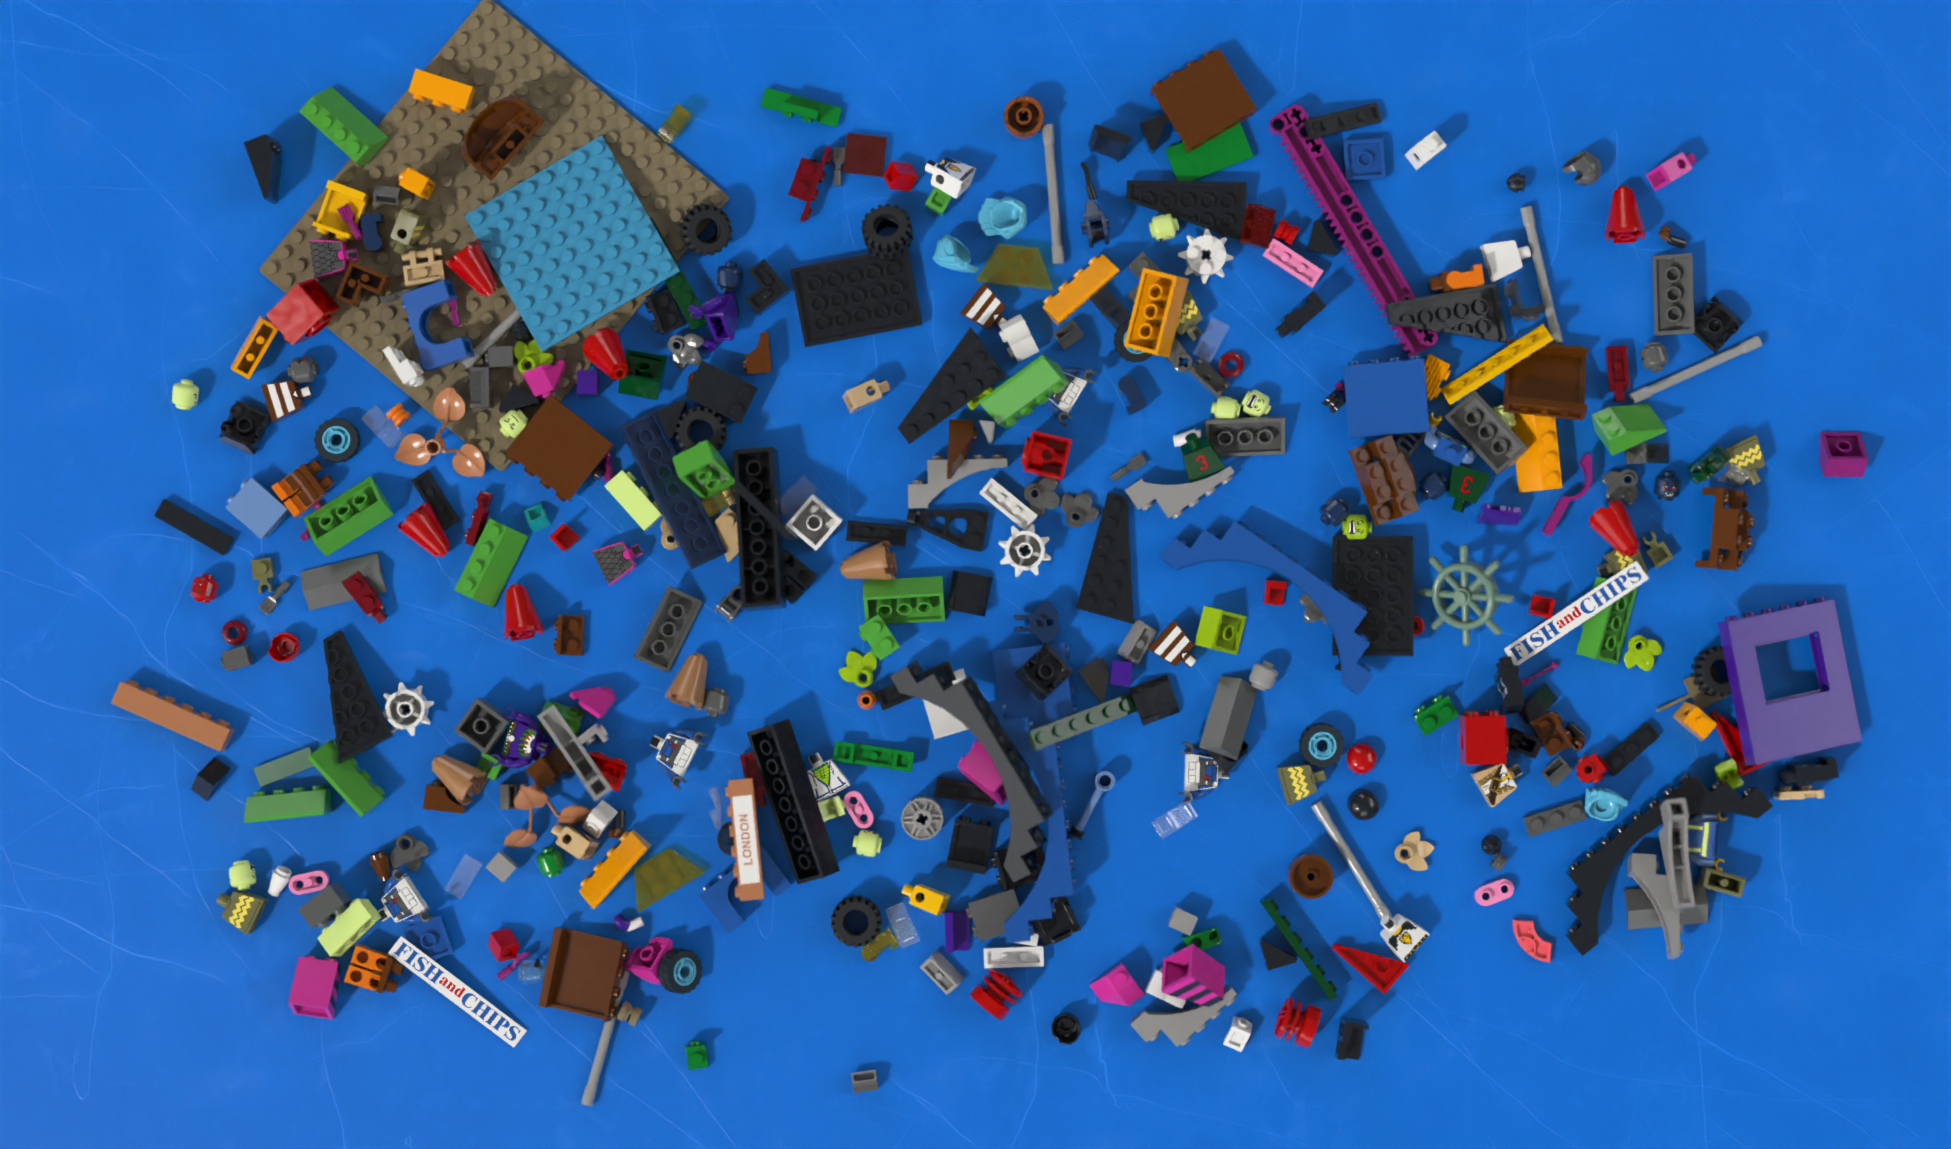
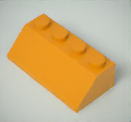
[1042,255,1119,326]
[1124,268,1189,357]
[1512,413,1562,493]
[579,830,651,909]

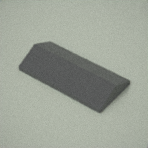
[1652,253,1695,336]
[1444,390,1528,475]
[1204,416,1285,457]
[300,553,388,611]
[633,585,703,673]
[1199,676,1258,760]
[1624,883,1708,930]

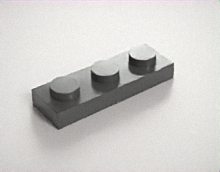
[1522,800,1587,837]

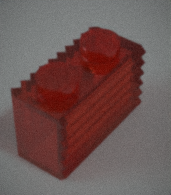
[1239,204,1276,249]

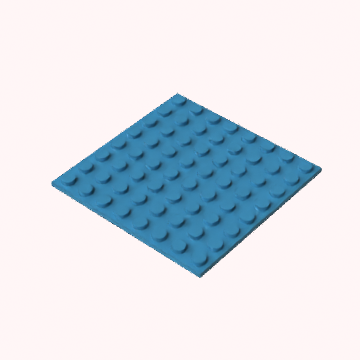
[465,135,680,352]

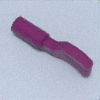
[337,203,363,240]
[447,287,461,327]
[602,451,614,482]
[497,952,532,981]

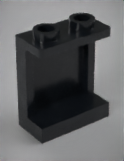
[946,816,994,875]
[991,845,1045,891]

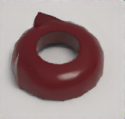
[1218,352,1244,377]
[222,619,248,645]

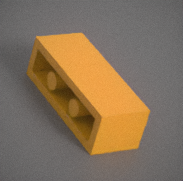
[408,69,476,114]
[230,315,278,379]

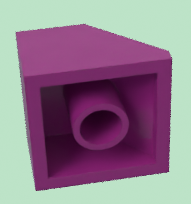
[1819,432,1868,477]

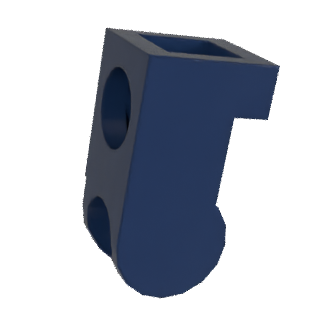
[360,213,385,252]
[1118,376,1148,416]

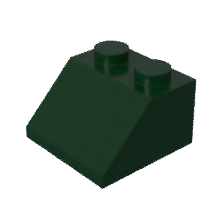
[618,350,667,400]

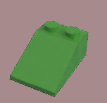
[1591,404,1667,456]
[672,440,735,501]

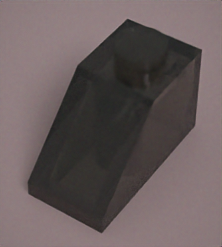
[1625,443,1669,465]
[1078,657,1110,703]

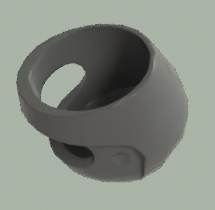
[1561,150,1602,186]

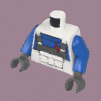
[1045,367,1098,427]
[650,728,708,790]
[1179,741,1230,804]
[377,866,435,924]

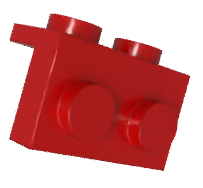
[589,752,627,792]

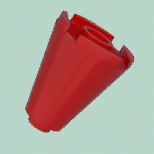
[1605,186,1646,244]
[445,239,497,297]
[582,328,628,380]
[1588,500,1640,557]
[396,502,450,558]
[504,584,544,641]

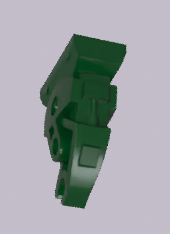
[1688,443,1732,485]

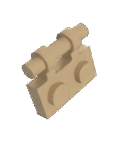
[401,247,446,287]

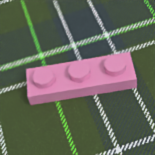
[1262,238,1323,288]

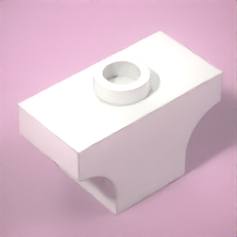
[582,800,618,839]

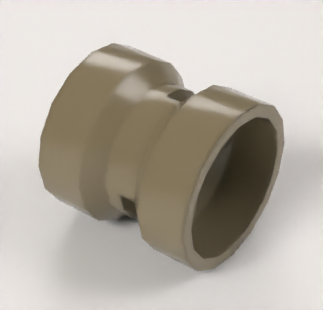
[617,1001,643,1027]

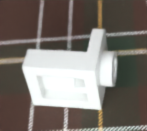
[578,724,609,746]
[1223,1016,1252,1052]

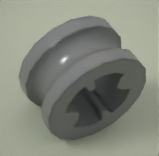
[1489,852,1508,872]

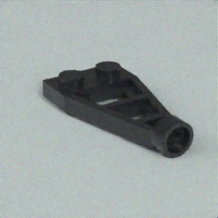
[906,509,989,552]

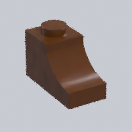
[743,332,773,375]
[423,781,467,814]

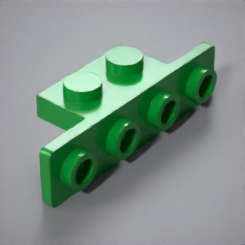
[761,88,842,127]

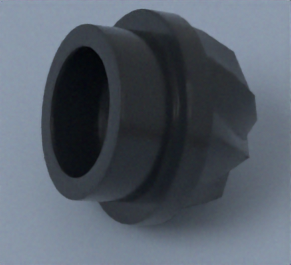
[1506,173,1525,193]
[511,321,531,341]
[1481,835,1501,855]

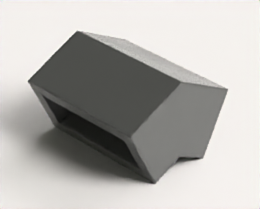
[373,185,403,205]
[1053,319,1084,351]
[1541,756,1573,787]
[499,783,517,810]
[851,1069,879,1093]

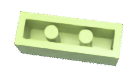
[604,470,663,531]
[317,898,381,957]

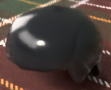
[1347,789,1380,821]
[1051,1012,1081,1045]

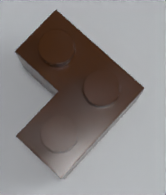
[335,261,392,308]
[525,746,573,788]

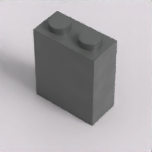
[966,888,1020,942]

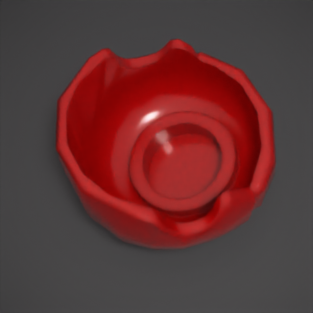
[268,632,300,663]
[1346,743,1377,775]

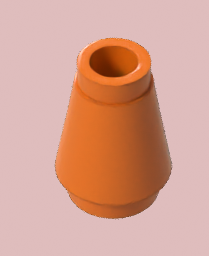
[857,690,877,710]

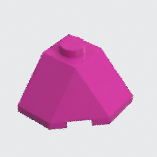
[523,359,567,400]
[569,686,618,719]
[623,936,673,985]
[1089,962,1145,1006]

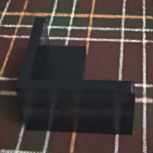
[745,259,790,316]
[1335,1017,1369,1060]

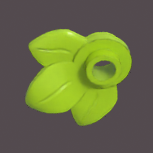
[514,339,554,374]
[1624,635,1662,671]
[838,651,877,687]

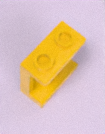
[312,180,370,242]

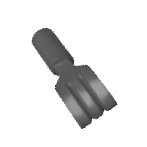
[833,147,845,187]
[380,285,419,303]
[1110,452,1148,482]
[258,580,291,616]

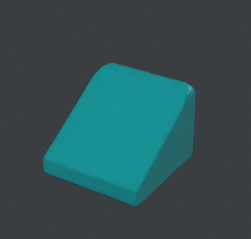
[524,503,551,532]

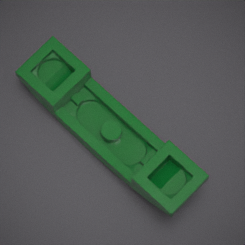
[833,741,915,772]

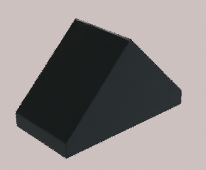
[1139,114,1168,154]
[1306,219,1338,258]
[499,385,541,414]
[656,400,687,440]
[1519,683,1558,724]
[1508,727,1543,759]
[191,757,231,801]
[1259,938,1297,971]

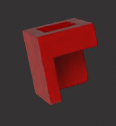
[883,161,918,191]
[549,523,580,552]
[1263,580,1287,606]
[1527,594,1556,619]
[488,928,519,962]

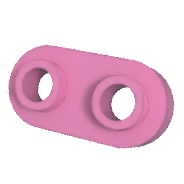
[843,791,874,828]
[289,870,330,895]
[1474,878,1514,906]

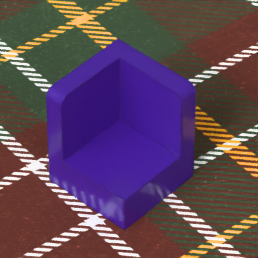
[577,370,600,396]
[1110,660,1132,686]

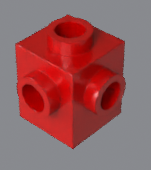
[1575,753,1610,784]

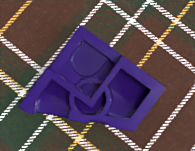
[1477,504,1521,526]

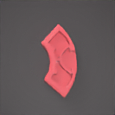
[1512,919,1552,963]

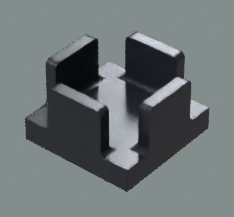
[1032,896,1081,946]

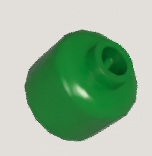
[537,846,565,877]

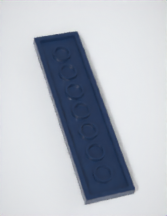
[619,411,727,570]

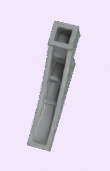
[908,455,1007,509]
[1125,466,1235,519]
[537,704,612,801]
[1658,798,1696,910]
[1627,853,1683,959]
[1130,986,1237,1047]

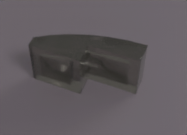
[1089,286,1131,329]

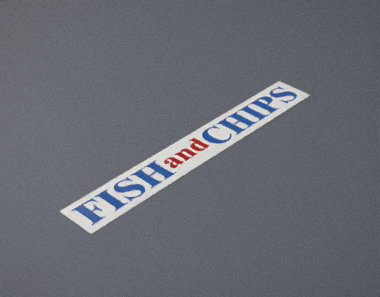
[1504,561,1649,666]
[388,936,527,1048]

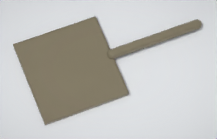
[1656,666,1728,712]

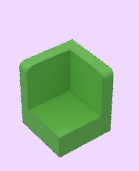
[925,187,952,216]
[476,752,504,781]

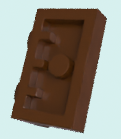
[553,615,585,656]
[1530,710,1573,757]

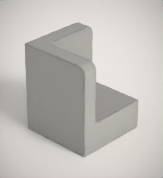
[485,851,519,882]
[1167,906,1198,936]

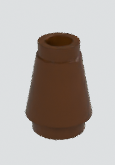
[369,850,392,881]

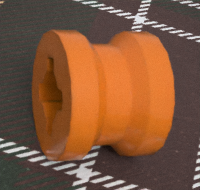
[386,403,411,428]

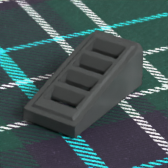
[1395,432,1426,458]

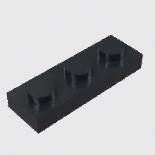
[1602,721,1660,776]

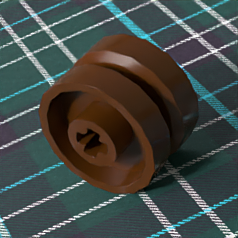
[1287,853,1333,899]

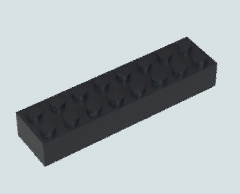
[733,446,786,612]
[747,719,840,884]

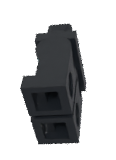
[1275,291,1326,339]
[783,549,819,604]
[1494,656,1525,715]
[1778,755,1839,786]

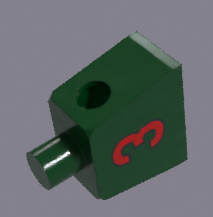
[1180,433,1225,483]
[1446,464,1490,513]

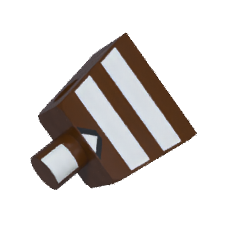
[960,283,1008,330]
[261,381,313,422]
[1148,620,1197,668]

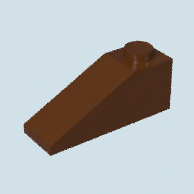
[947,420,977,479]

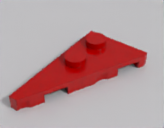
[1709,711,1772,777]
[1331,943,1410,994]

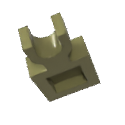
[1640,531,1674,568]
[251,558,275,593]

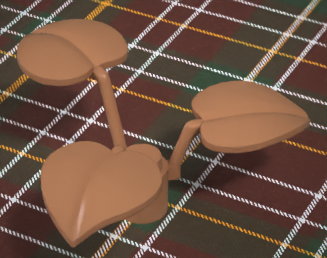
[394,387,485,477]
[504,784,593,848]

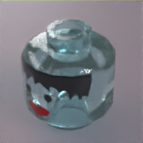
[518,958,546,985]

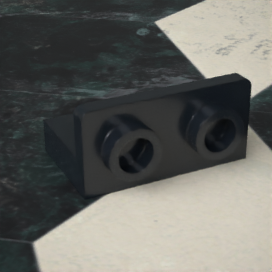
[644,289,684,335]

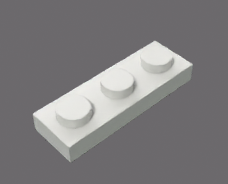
[979,478,1038,531]
[983,945,1044,968]

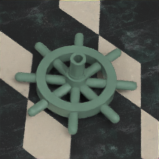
[1417,544,1514,646]

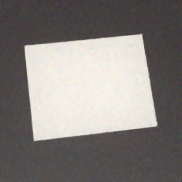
[923,669,968,739]

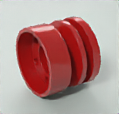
[970,968,1023,1021]
[1274,997,1321,1048]

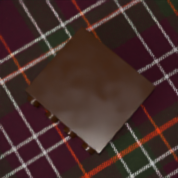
[1150,49,1257,154]
[1503,339,1589,421]
[506,395,615,502]
[538,926,629,1022]

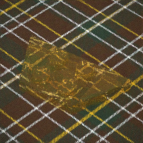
[976,244,1053,291]
[634,848,705,912]

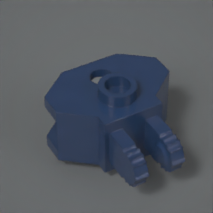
[1080,200,1110,248]
[1014,603,1058,643]

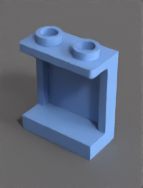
[225,478,290,539]

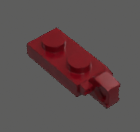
[1605,345,1629,402]
[465,491,493,546]
[342,570,387,624]
[740,752,767,807]

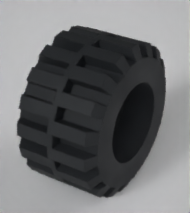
[679,203,733,256]
[861,204,914,259]
[675,407,727,451]
[1691,646,1732,696]
[831,895,882,948]

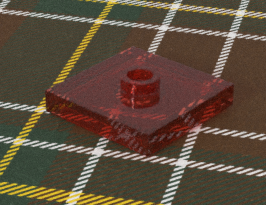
[843,133,887,178]

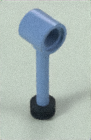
[1068,770,1115,840]

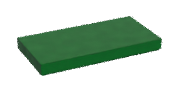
[1165,123,1254,181]

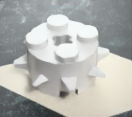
[1178,229,1233,284]
[998,524,1052,577]
[383,682,434,736]

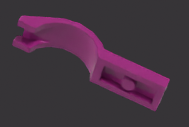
[1540,453,1592,536]

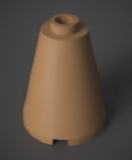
[840,541,897,580]
[664,653,708,710]
[431,754,488,806]

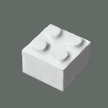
[786,494,843,551]

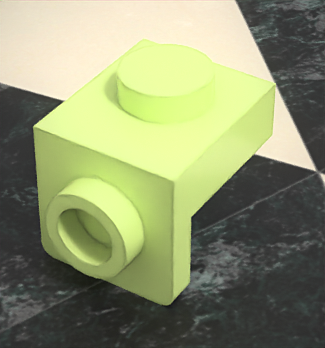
[818,796,845,822]

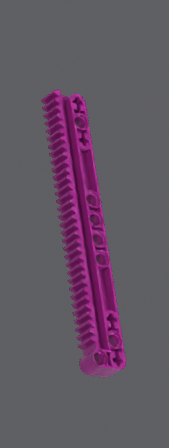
[1268,105,1438,359]

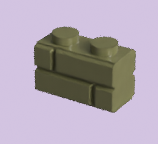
[1697,866,1746,898]

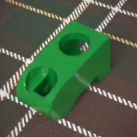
[1181,927,1222,951]

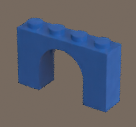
[402,280,475,371]
[699,846,793,934]

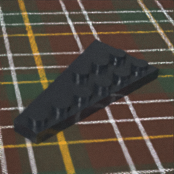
[1126,180,1247,242]
[1384,284,1508,343]
[898,327,1006,444]
[1076,493,1134,624]
[323,631,394,764]

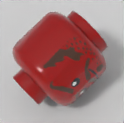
[190,573,219,604]

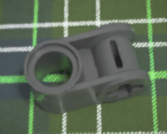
[1163,337,1192,373]
[714,585,742,623]

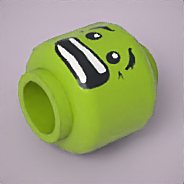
[1342,514,1372,539]

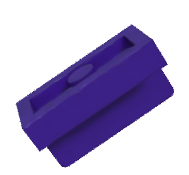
[945,910,970,953]

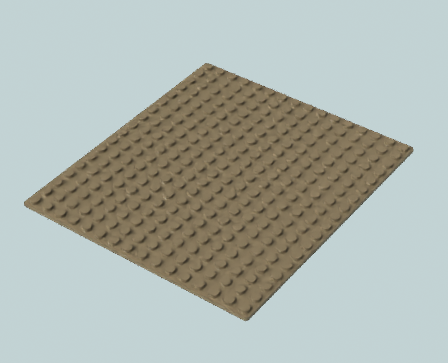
[259,0,729,471]

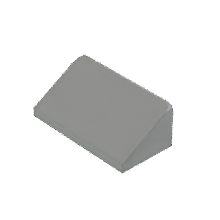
[980,420,995,444]
[1117,619,1158,665]
[920,950,964,995]

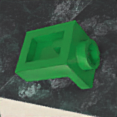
[685,1040,709,1070]

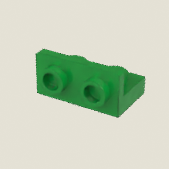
[1412,694,1459,736]

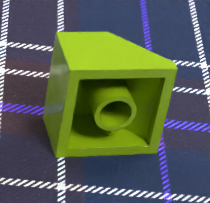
[1194,606,1247,655]

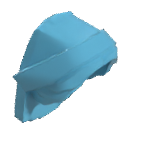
[978,196,1027,239]
[932,234,979,273]
[1584,787,1628,821]

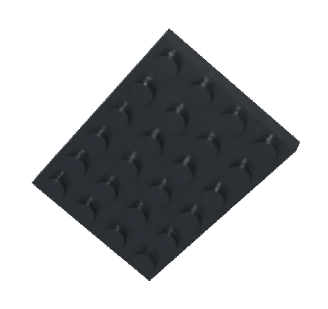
[790,247,923,348]
[1332,536,1413,657]

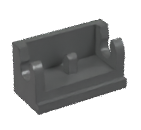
[1188,358,1230,399]
[469,367,492,409]

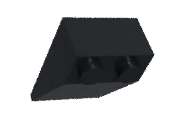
[243,134,283,204]
[684,360,758,424]

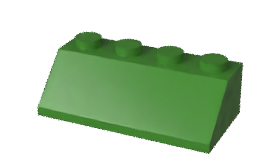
[299,86,389,168]
[979,355,1069,429]
[303,476,394,557]
[454,518,529,608]
[863,576,945,624]
[1576,577,1638,665]
[307,739,386,817]
[244,785,333,823]

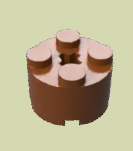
[1004,96,1044,140]

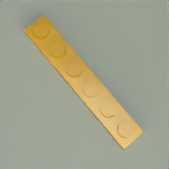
[1441,324,1553,405]

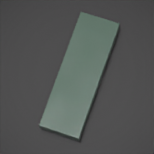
[253,747,314,787]

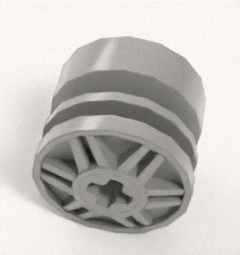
[901,796,944,840]

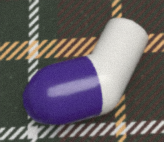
[614,914,644,932]

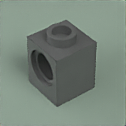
[485,346,516,369]
[221,645,255,672]

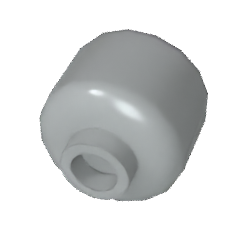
[1249,660,1278,692]

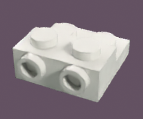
[382,346,425,388]

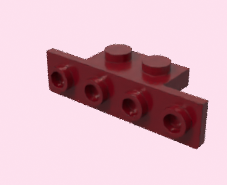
[788,145,833,223]

